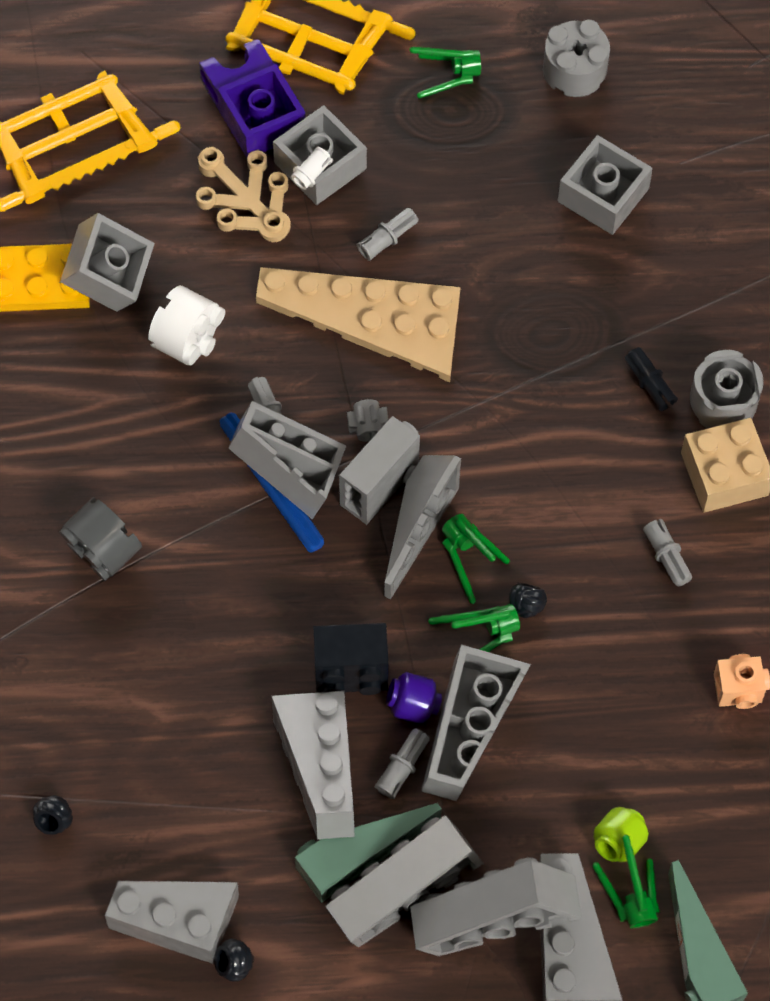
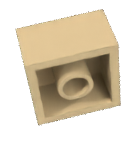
[681,418,770,513]

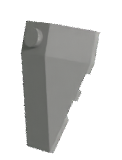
[384,455,461,600]

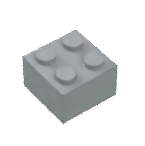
[273,105,367,206]
[558,135,653,235]
[60,213,155,312]

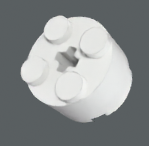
[148,285,225,365]

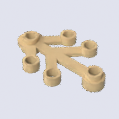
[196,147,291,242]

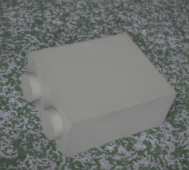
[339,416,420,525]

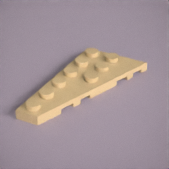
[256,267,461,382]

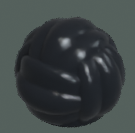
[509,582,547,618]
[32,795,73,835]
[214,939,254,982]

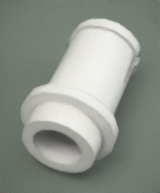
[291,147,333,190]

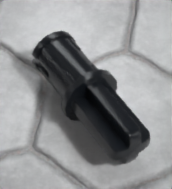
[625,347,678,411]

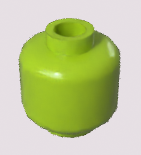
[593,807,649,862]

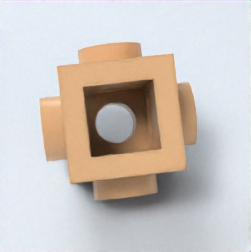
[713,654,770,709]

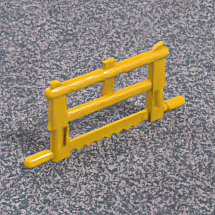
[225,0,416,95]
[0,70,180,212]

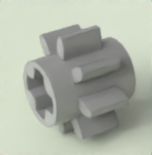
[347,399,389,442]

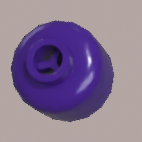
[386,672,442,724]

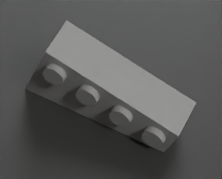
[421,645,531,801]
[272,691,355,839]
[326,815,484,947]
[539,853,622,1001]
[410,858,582,956]

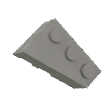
[229,401,346,519]
[105,881,239,964]

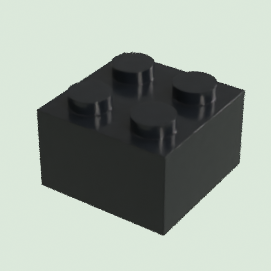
[313,623,389,695]

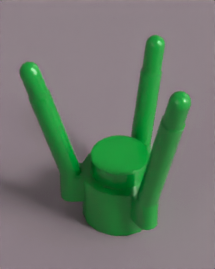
[409,47,481,98]
[442,514,510,604]
[428,604,520,652]
[592,834,660,928]

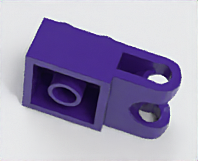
[199,39,306,158]

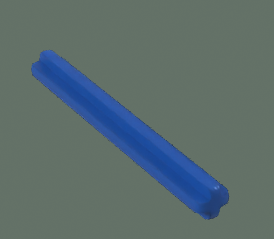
[220,412,324,553]

